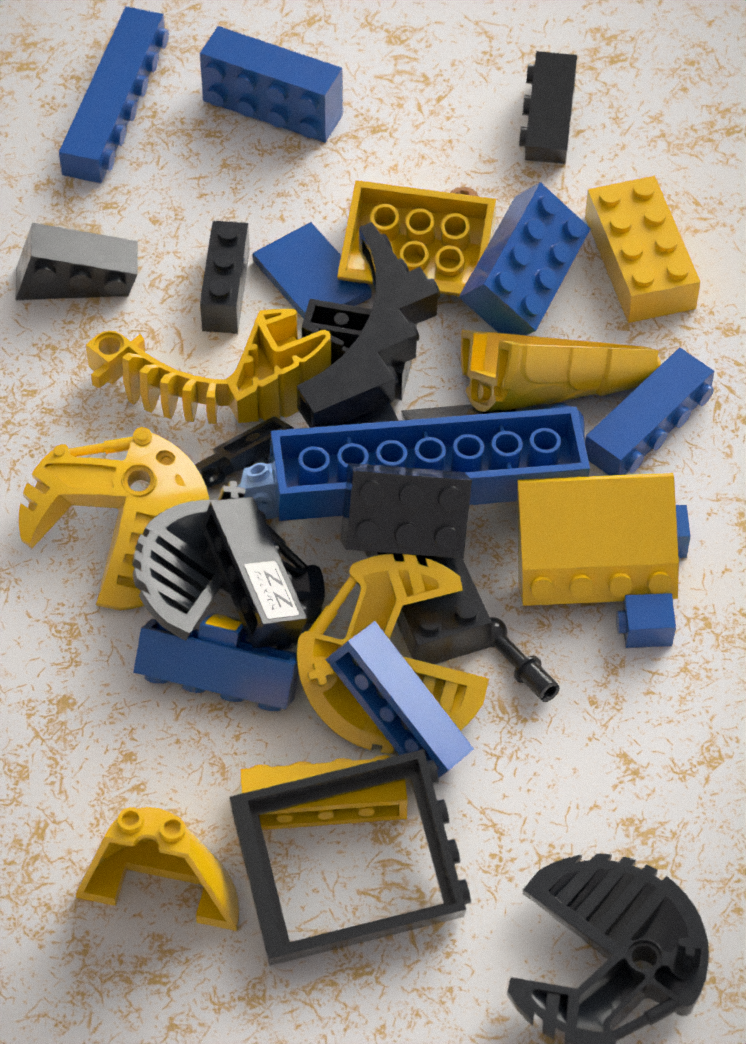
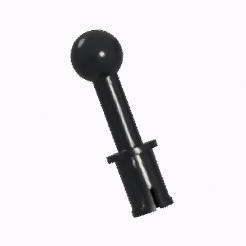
[489,617,560,702]

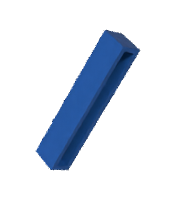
[59,6,169,184]

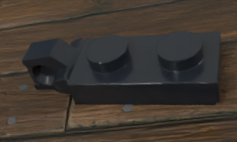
[195,416,294,488]

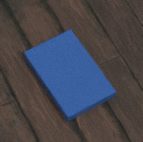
[252,222,372,319]

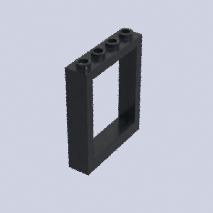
[229,749,471,966]

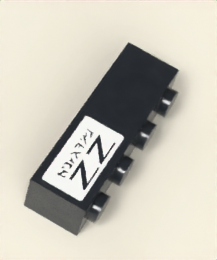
[201,497,307,649]

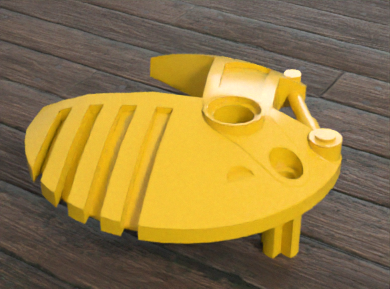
[19,427,209,611]
[297,554,489,754]

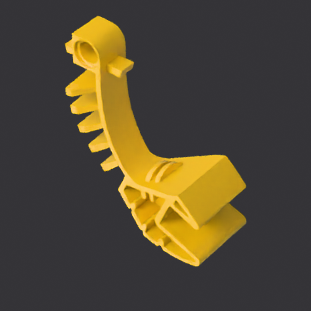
[85,309,331,424]

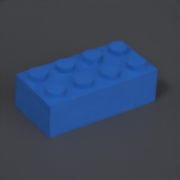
[200,26,343,143]
[459,182,591,335]

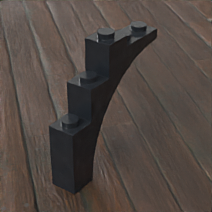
[297,222,440,428]

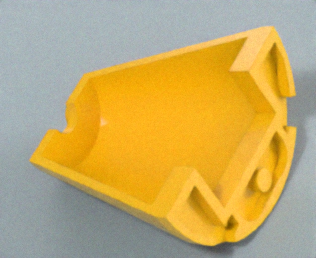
[75,807,239,931]

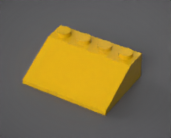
[337,180,496,296]
[517,473,679,606]

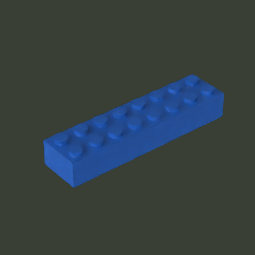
[270,407,590,521]

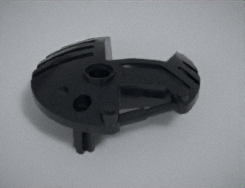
[132,481,325,650]
[507,854,709,1044]

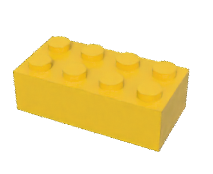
[585,176,701,323]

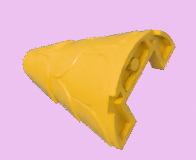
[461,330,661,412]

